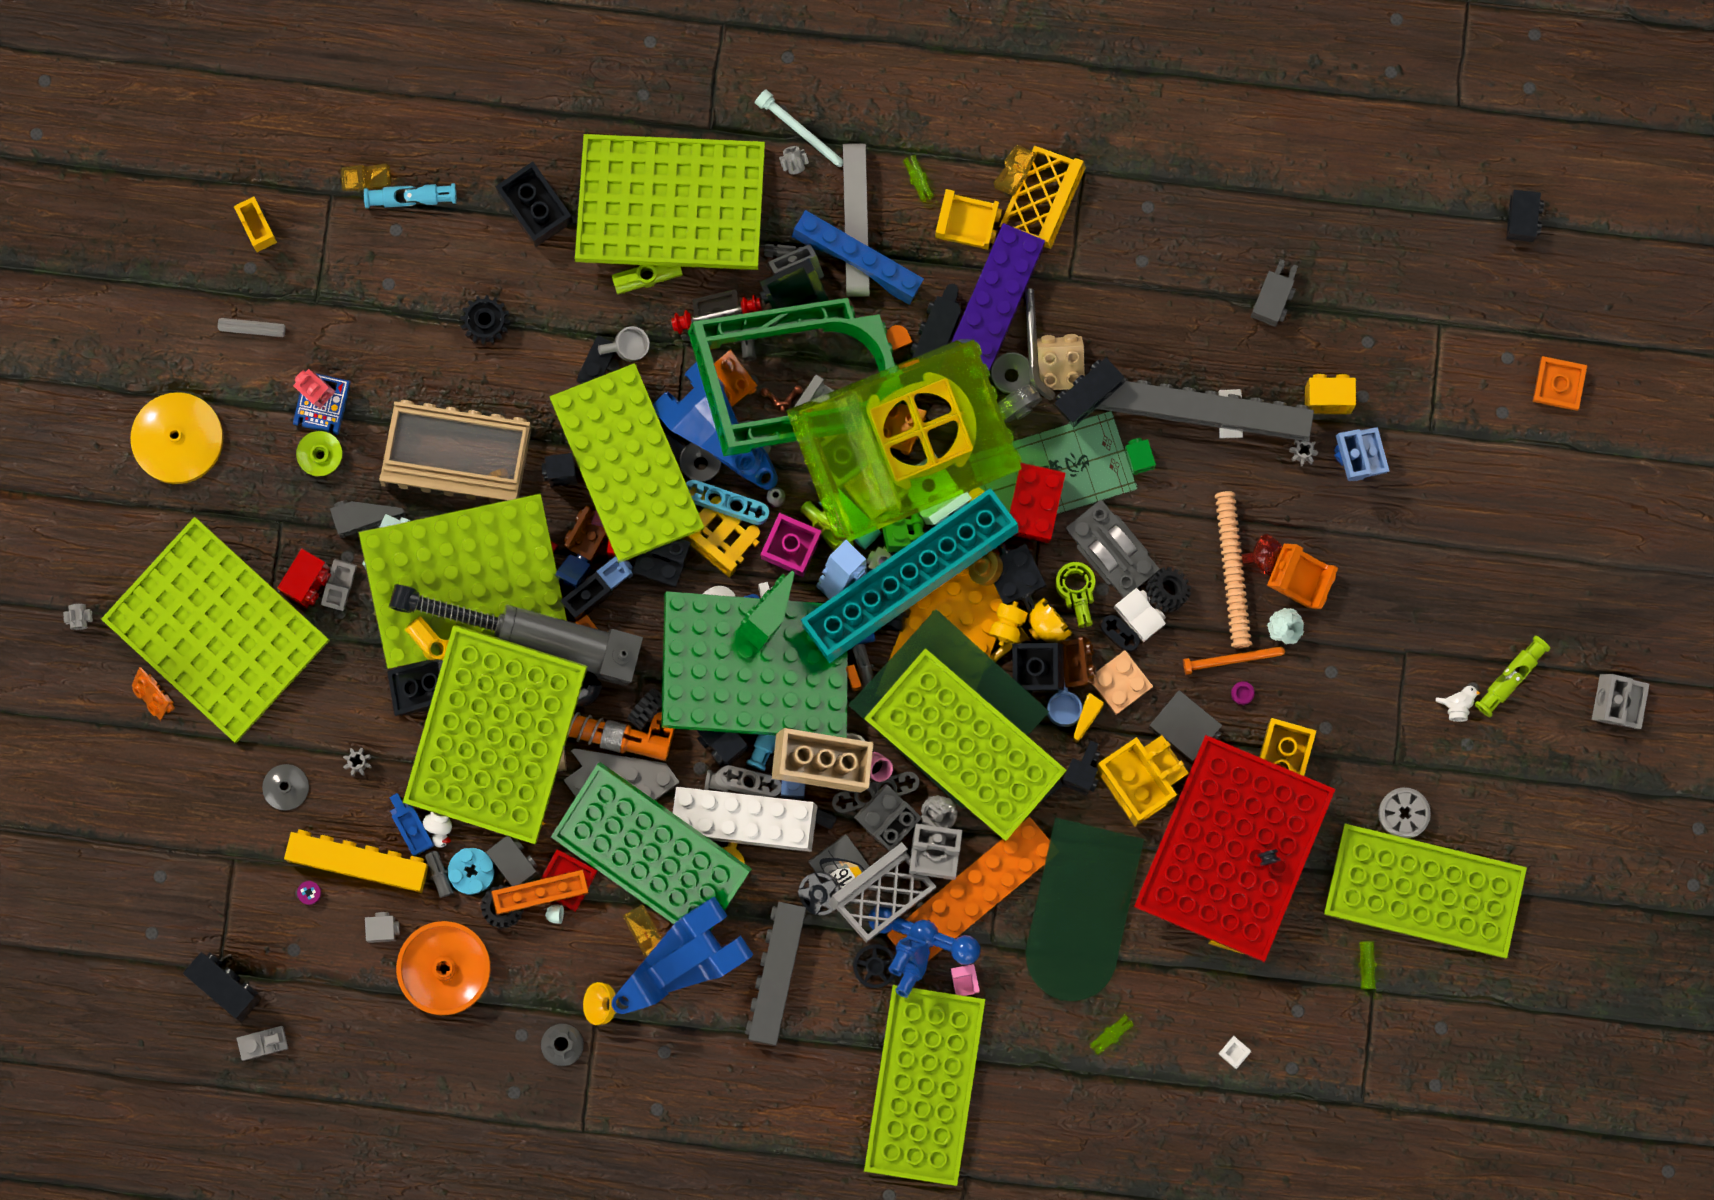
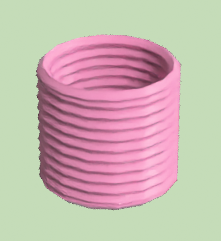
[870,752,893,782]

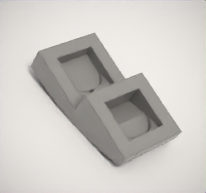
[321,559,357,611]

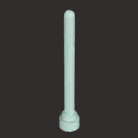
[755,89,843,167]

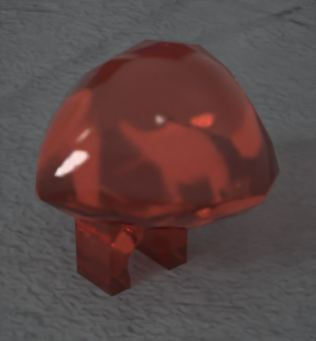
[1242,533,1283,576]

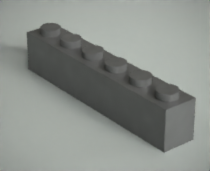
[745,902,806,1046]

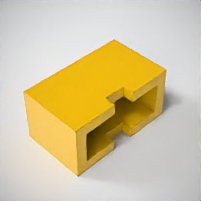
[234,197,277,252]

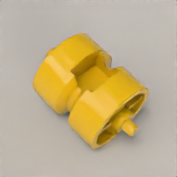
[989,601,1028,646]

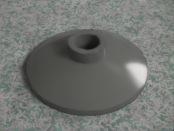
[262,764,309,811]

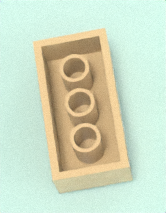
[772,728,873,793]

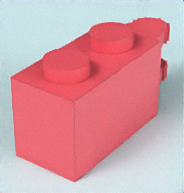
[293,369,336,408]

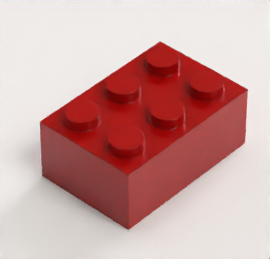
[1009,463,1066,544]

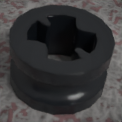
[1257,849,1281,866]

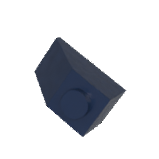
[555,554,592,590]

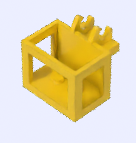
[1096,735,1189,827]

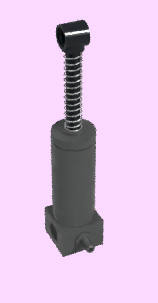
[389,584,643,686]

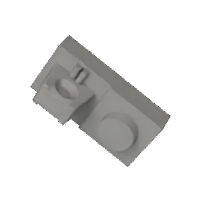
[237,1026,289,1061]

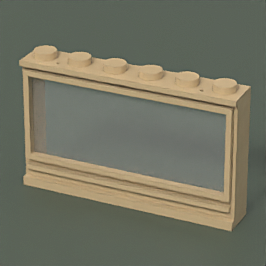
[379,400,531,503]

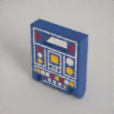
[293,371,351,435]

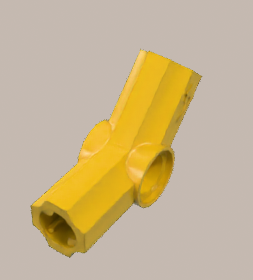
[404,616,449,660]

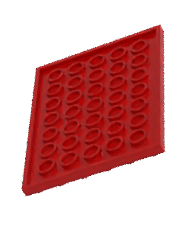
[1134,735,1335,962]

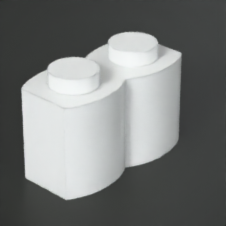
[1114,588,1166,643]

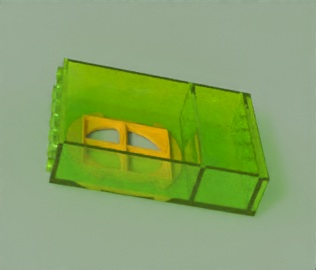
[786,339,1022,542]

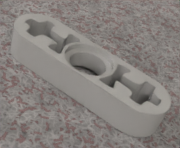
[715,765,781,798]

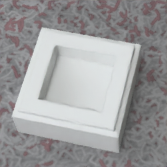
[1218,1036,1251,1069]

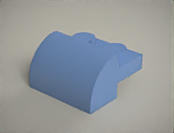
[1336,427,1390,481]

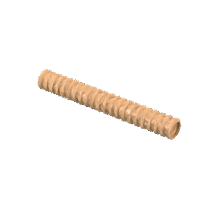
[1215,491,1252,648]

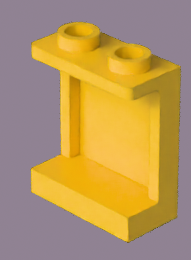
[935,189,1002,250]

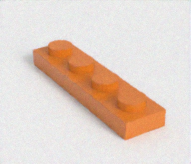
[491,870,588,915]

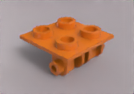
[714,350,758,407]
[883,404,927,456]
[132,667,175,721]

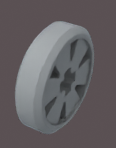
[1378,788,1431,839]

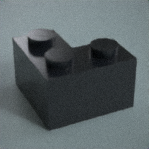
[696,730,748,766]

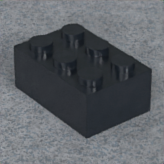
[495,161,573,248]
[183,952,261,1022]

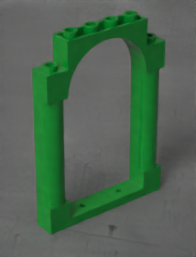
[688,298,904,456]

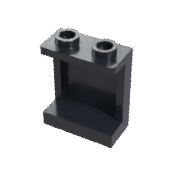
[759,258,829,310]

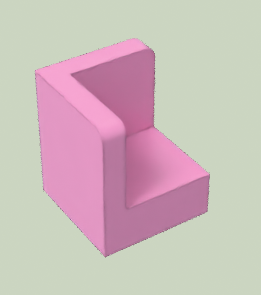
[951,964,980,996]

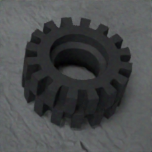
[1146,567,1191,612]
[627,688,662,731]
[481,885,524,929]

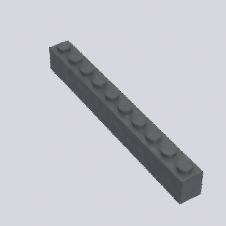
[1096,378,1314,442]

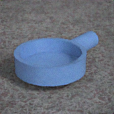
[1047,678,1082,727]

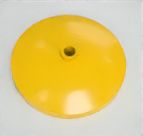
[131,393,223,484]

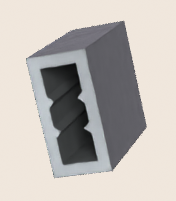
[1148,690,1222,763]

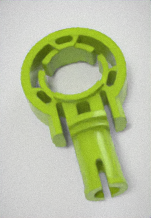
[800,501,853,551]
[1056,562,1095,628]

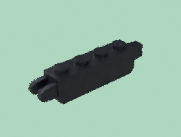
[901,283,961,402]

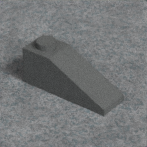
[330,500,406,538]

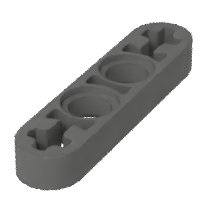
[832,772,919,814]

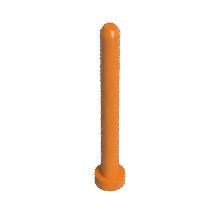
[1183,647,1285,675]

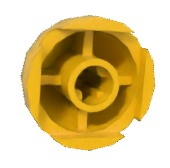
[1029,598,1072,643]

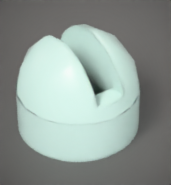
[546,905,564,924]

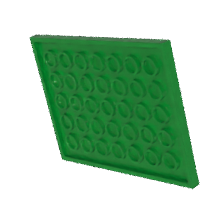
[661,591,848,738]

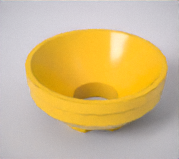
[583,982,618,1025]

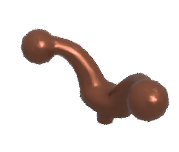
[761,386,803,412]

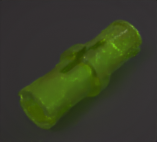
[903,155,934,202]
[1358,941,1377,989]
[1089,1014,1134,1056]

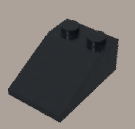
[387,660,443,716]

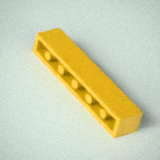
[284,830,429,893]

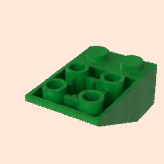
[739,571,795,651]

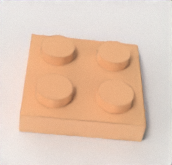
[1092,650,1153,715]

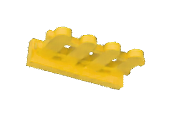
[682,482,760,578]

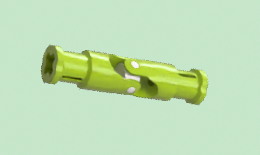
[1475,636,1550,717]

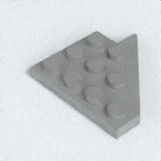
[564,749,680,800]

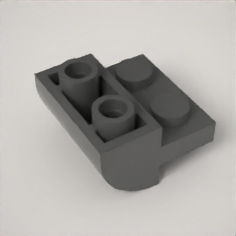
[854,784,922,851]

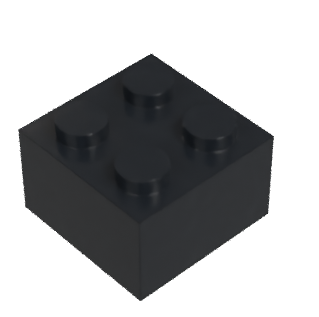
[1012,643,1064,692]

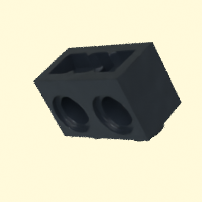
[541,453,578,487]

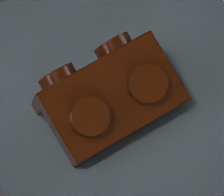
[564,506,607,562]
[1060,637,1097,688]

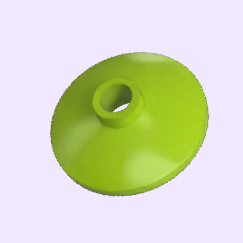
[296,431,342,476]

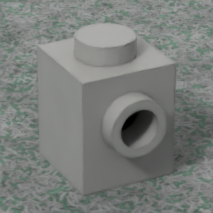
[365,912,400,943]

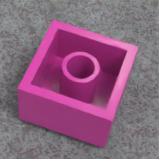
[761,513,822,577]

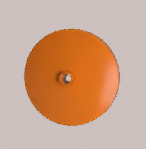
[396,921,491,1016]

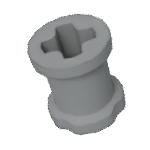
[704,769,731,792]

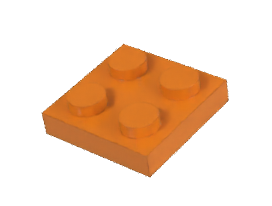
[1533,356,1587,411]

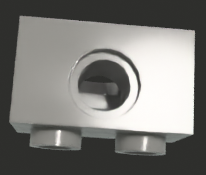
[1592,674,1649,729]
[909,824,962,880]

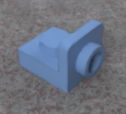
[596,556,633,590]

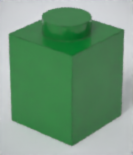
[1125,438,1156,475]

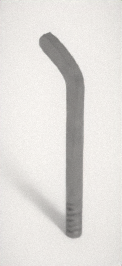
[1025,289,1055,400]

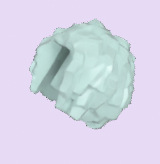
[1267,608,1304,644]

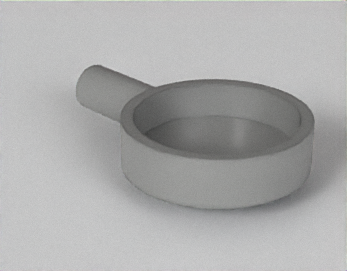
[598,326,650,362]

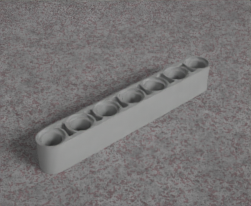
[843,144,869,297]

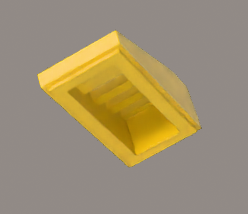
[1073,693,1104,743]

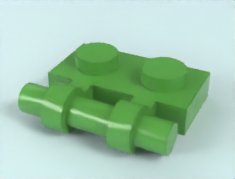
[880,511,925,552]

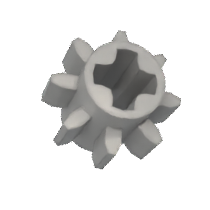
[779,146,809,174]
[1289,440,1318,466]
[63,604,93,630]
[343,748,372,776]

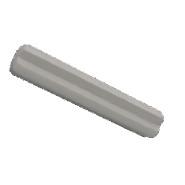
[218,318,286,337]

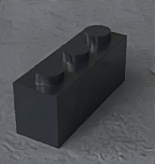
[1055,358,1125,427]

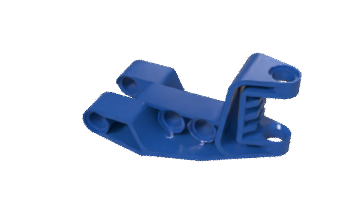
[652,362,778,490]
[612,896,753,1014]

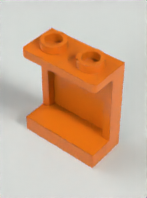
[1267,543,1338,609]

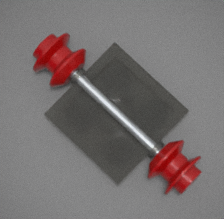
[672,289,763,335]

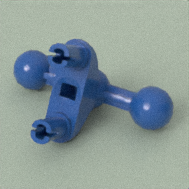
[868,906,981,998]

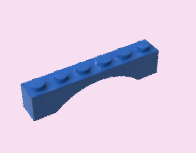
[792,210,924,305]

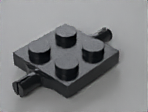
[994,542,1047,612]

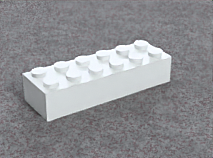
[673,787,817,852]

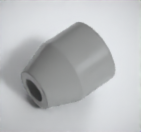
[767,487,785,507]

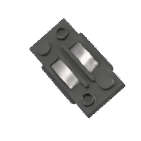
[1065,500,1160,598]

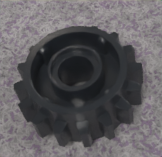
[460,295,511,346]

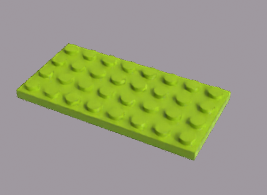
[549,363,704,563]
[865,648,1067,841]
[1324,824,1527,959]
[864,985,985,1186]

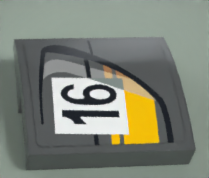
[808,834,869,895]

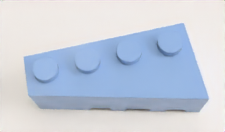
[816,540,868,600]

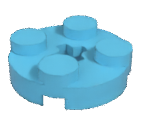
[448,848,495,895]

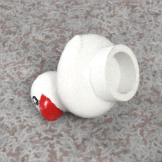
[423,812,452,848]

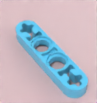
[686,480,769,525]

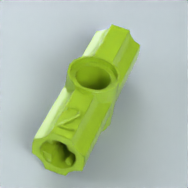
[612,265,683,295]

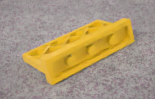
[999,146,1086,249]

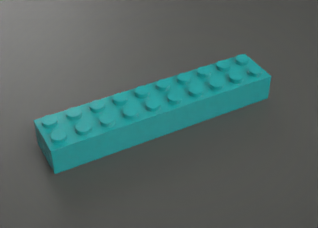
[801,488,1019,663]

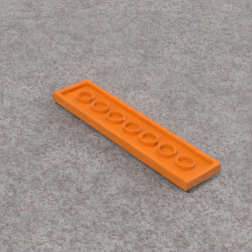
[887,816,1059,961]

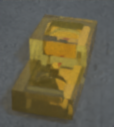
[993,145,1036,196]
[341,164,391,191]
[623,905,662,958]

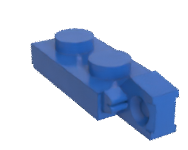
[389,793,434,857]

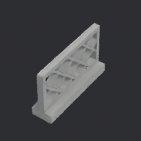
[828,842,936,943]

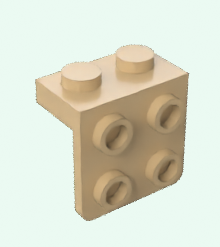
[1037,334,1085,390]

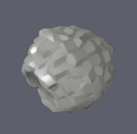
[921,795,958,828]

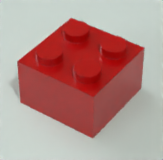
[277,548,331,609]

